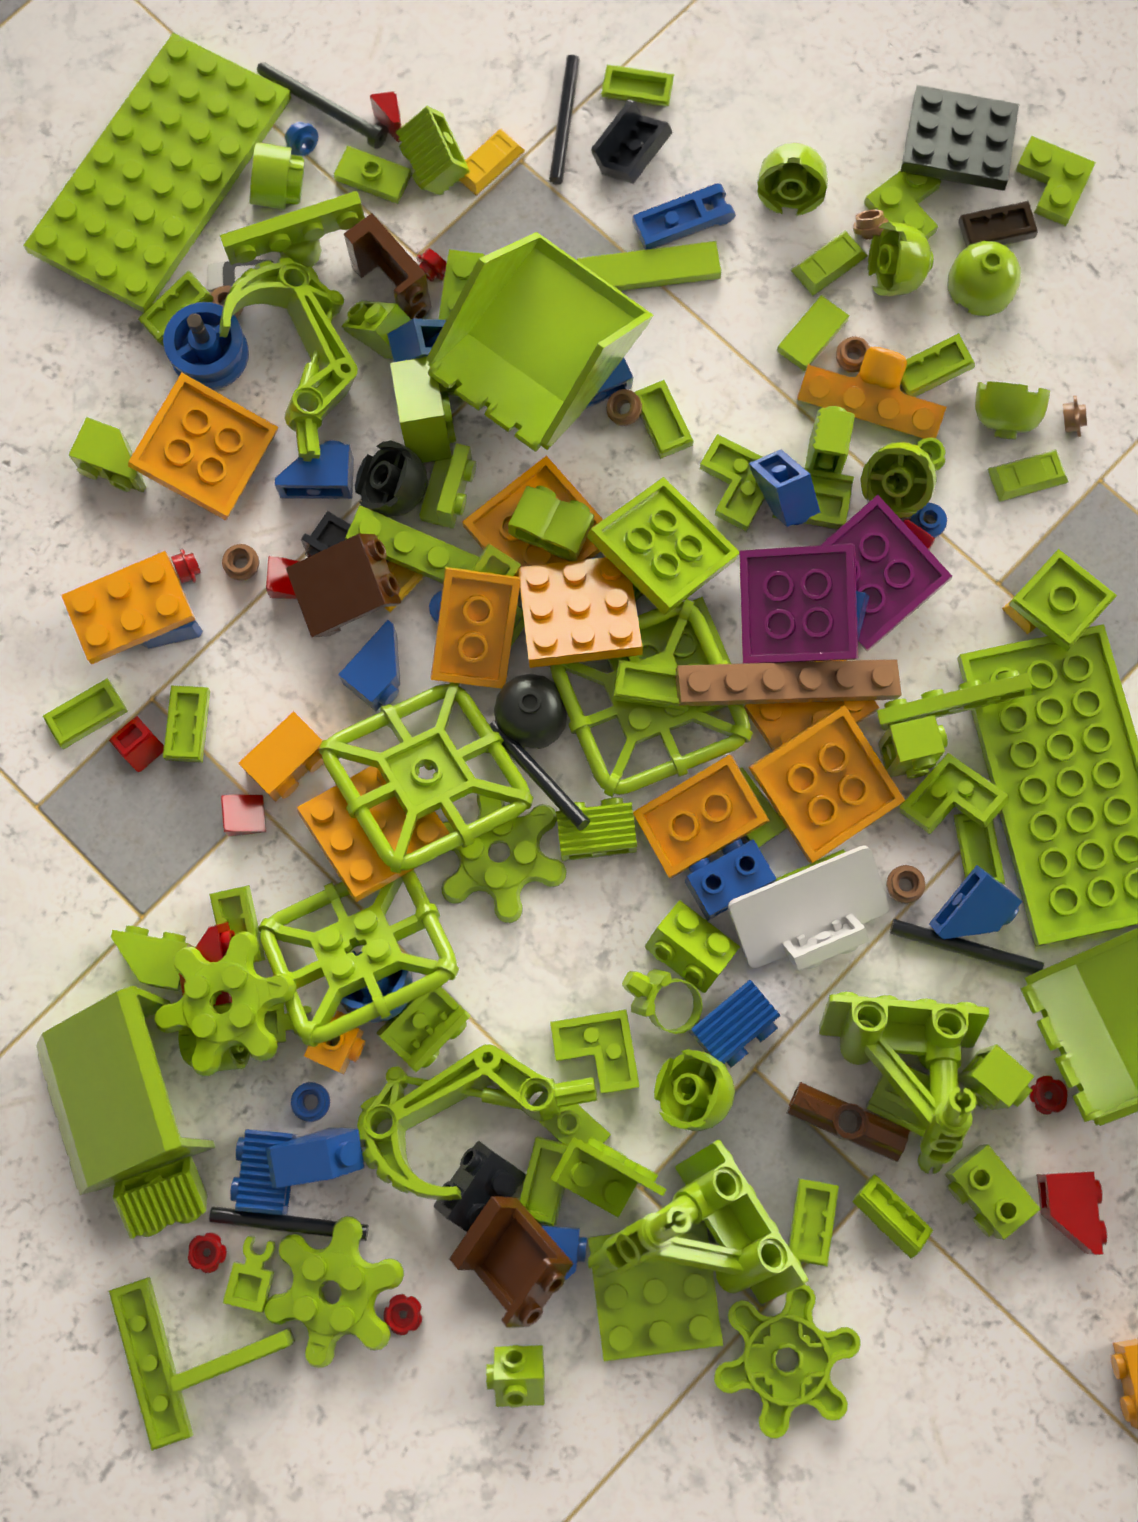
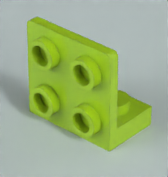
[550,1136,667,1218]

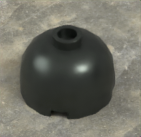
[355,440,427,517]
[494,673,568,749]

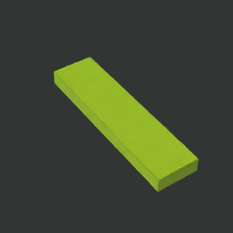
[577,241,721,291]
[109,1277,193,1451]

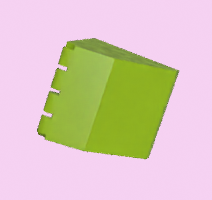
[426,232,654,452]
[1020,928,1138,1126]
[36,986,216,1196]

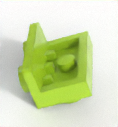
[419,443,477,529]
[645,900,741,993]
[376,987,471,1072]

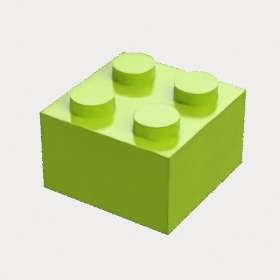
[390,357,457,463]

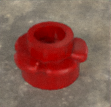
[416,248,447,282]
[171,549,201,584]
[1029,1075,1068,1115]
[188,1232,227,1273]
[383,1294,423,1335]

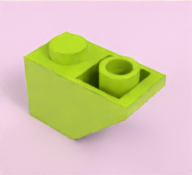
[341,300,411,359]
[69,417,146,493]
[111,925,195,992]

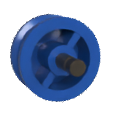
[163,302,249,390]

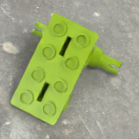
[819,992,989,1174]
[588,1139,808,1304]

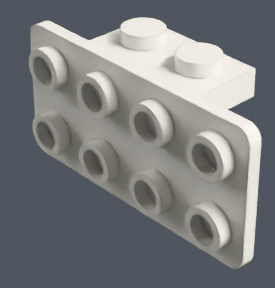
[728,846,889,971]

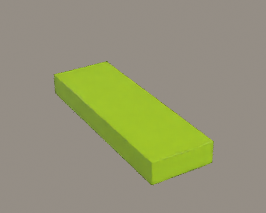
[169,1327,295,1393]

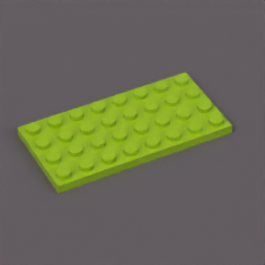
[23,32,292,313]
[957,624,1138,947]

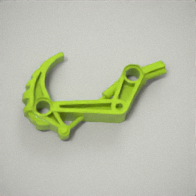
[220,257,358,462]
[357,1044,597,1200]

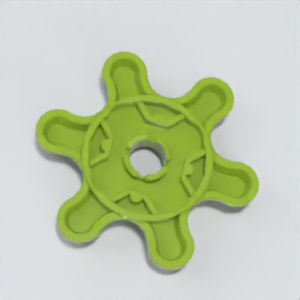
[441,794,567,923]
[155,931,296,1076]
[264,1216,404,1368]
[714,1284,861,1438]

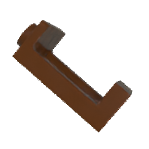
[344,213,432,320]
[286,533,401,637]
[449,1196,574,1328]

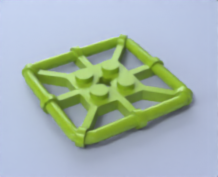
[550,599,753,797]
[319,682,534,874]
[258,869,459,1047]

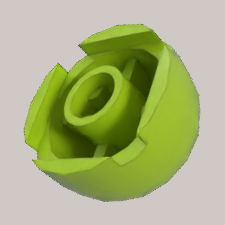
[757,143,828,215]
[868,222,934,296]
[947,241,1021,316]
[975,381,1050,440]
[860,442,937,518]
[654,1049,735,1131]

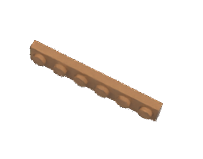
[675,659,902,706]

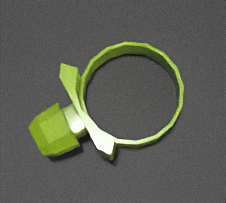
[622,968,703,1034]

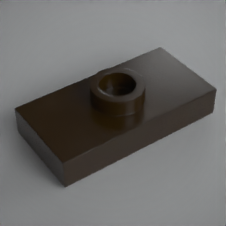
[958,201,1038,247]

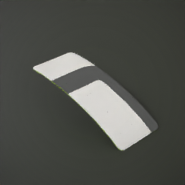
[207,260,273,290]

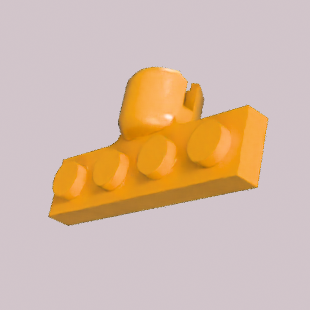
[797,347,947,439]

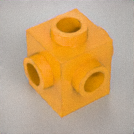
[304,1010,366,1074]

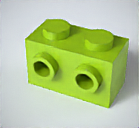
[878,715,948,779]
[958,1044,1035,1110]
[944,1144,1041,1240]

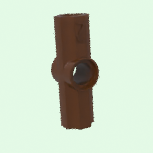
[786,1082,910,1162]

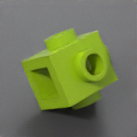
[486,1345,545,1408]

